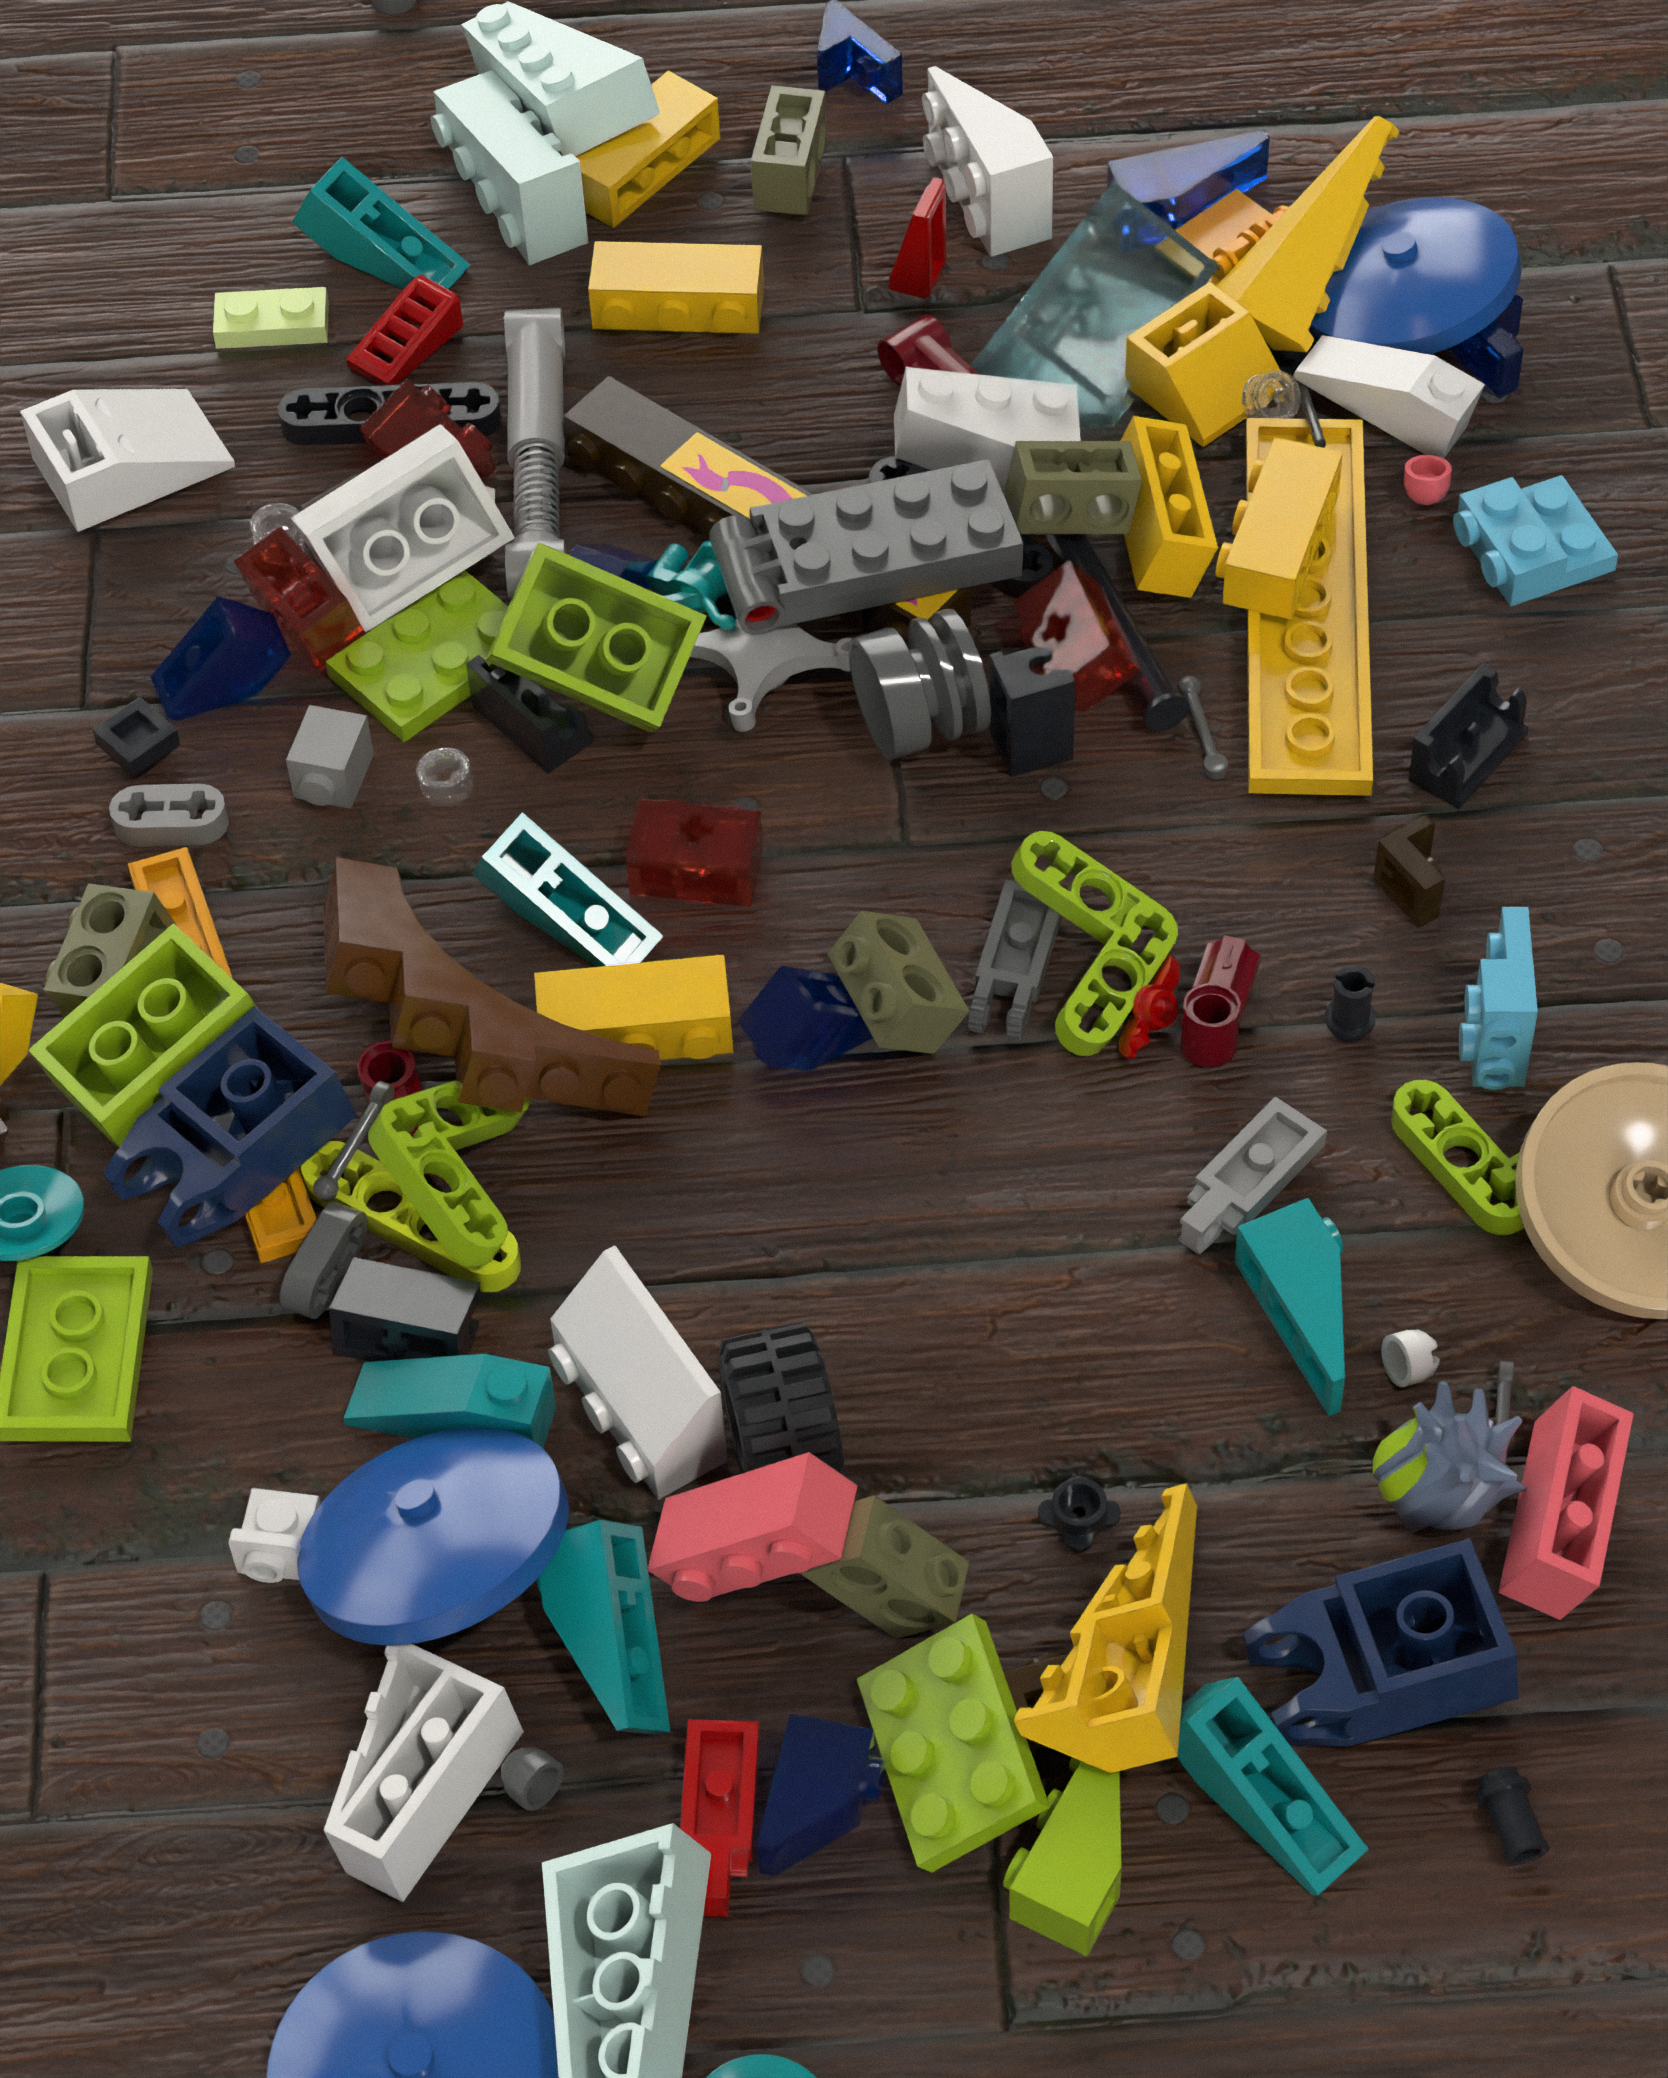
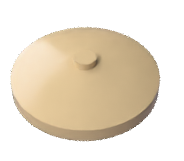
[1515,1062,1668,1319]

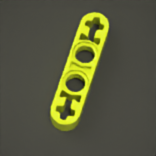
[301,1140,521,1292]

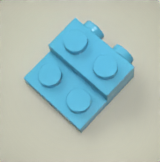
[1453,475,1618,607]
[1459,907,1538,1090]

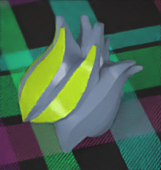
[1372,1381,1527,1533]

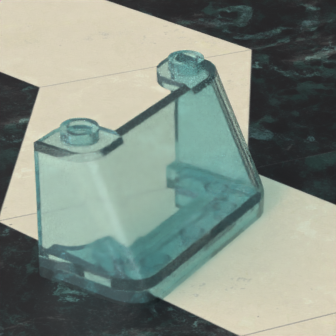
[970,181,1219,428]

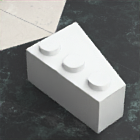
[894,367,1080,494]
[323,1644,524,1902]

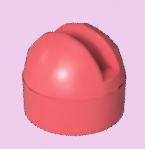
[1404,455,1452,505]

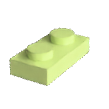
[213,287,329,349]

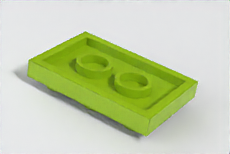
[326,570,509,742]
[0,1256,153,1442]
[857,1614,1050,1873]

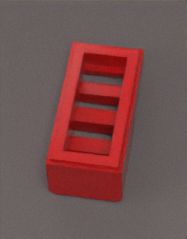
[889,177,947,299]
[346,274,464,386]

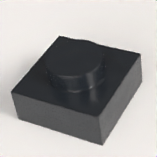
[92,697,181,778]

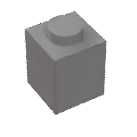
[286,705,374,809]

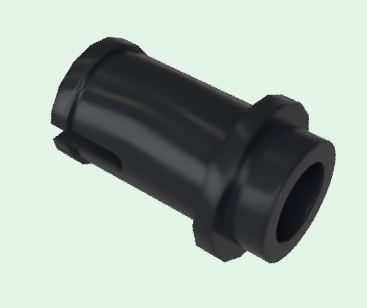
[1325,965,1376,1042]
[1475,1767,1550,1866]

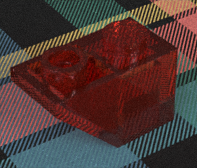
[359,379,496,478]

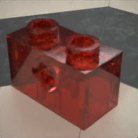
[233,526,365,671]
[1013,560,1141,711]
[625,798,763,907]

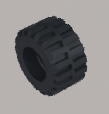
[718,1322,845,1476]

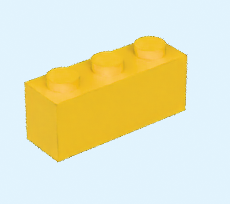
[575,71,720,228]
[588,241,764,334]
[1120,416,1218,598]
[1216,437,1343,620]
[534,955,734,1060]

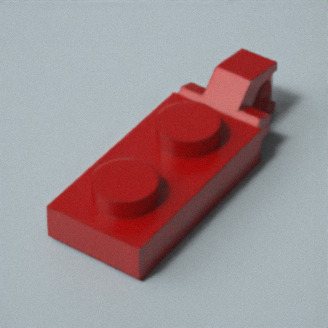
[680,1719,760,1917]

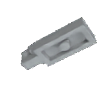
[1178,1097,1327,1255]

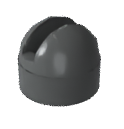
[501,1746,564,1811]

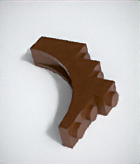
[323,857,661,1116]

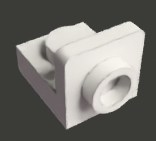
[228,1488,320,1583]

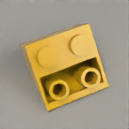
[1125,282,1287,447]

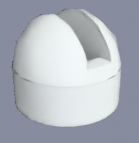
[1382,1330,1439,1387]

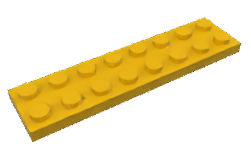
[1246,418,1373,796]

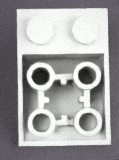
[922,66,1053,257]
[20,389,235,532]

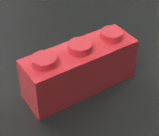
[1498,1386,1634,1620]
[648,1452,858,1602]

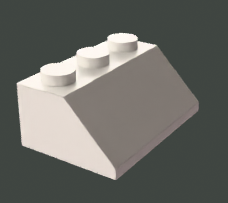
[291,424,515,632]
[548,1245,728,1500]

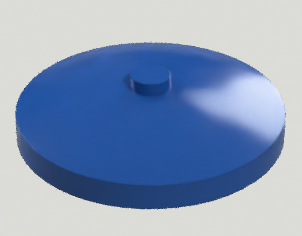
[1309,197,1522,355]
[297,1428,569,1645]
[266,1932,559,2078]

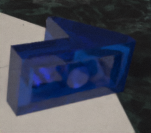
[817,0,903,104]
[1448,295,1523,398]

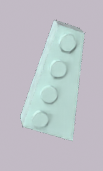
[461,1,660,156]
[431,70,589,265]
[542,1823,711,2078]

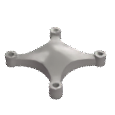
[690,620,852,732]

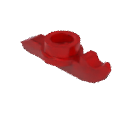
[1118,955,1180,1059]

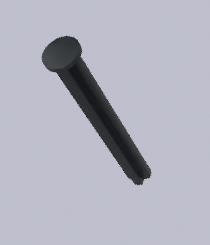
[1045,534,1190,731]

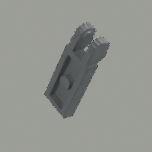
[968,879,1063,1041]

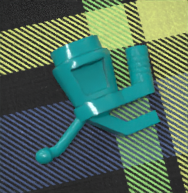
[645,541,737,631]

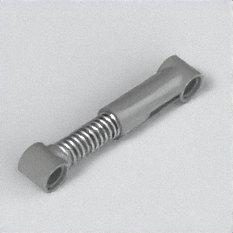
[504,308,567,601]

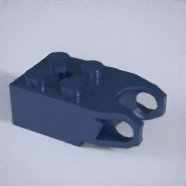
[103,1006,357,1248]
[1243,1538,1519,1747]

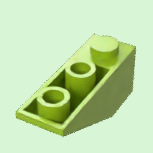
[1003,1757,1122,1957]

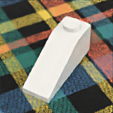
[1293,335,1485,459]

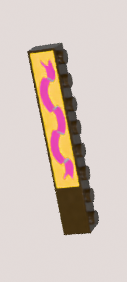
[564,376,971,647]

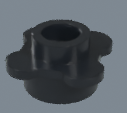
[1038,1476,1121,1552]

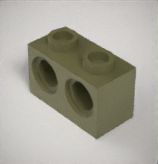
[751,85,827,216]
[1004,441,1142,535]
[43,884,177,1018]
[827,911,969,1054]
[800,1495,969,1639]

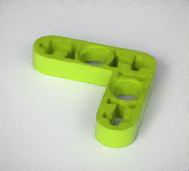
[1011,831,1178,1056]
[368,1080,530,1267]
[1391,1080,1524,1235]

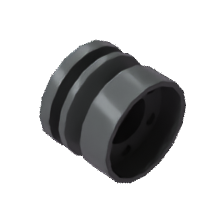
[848,609,991,760]

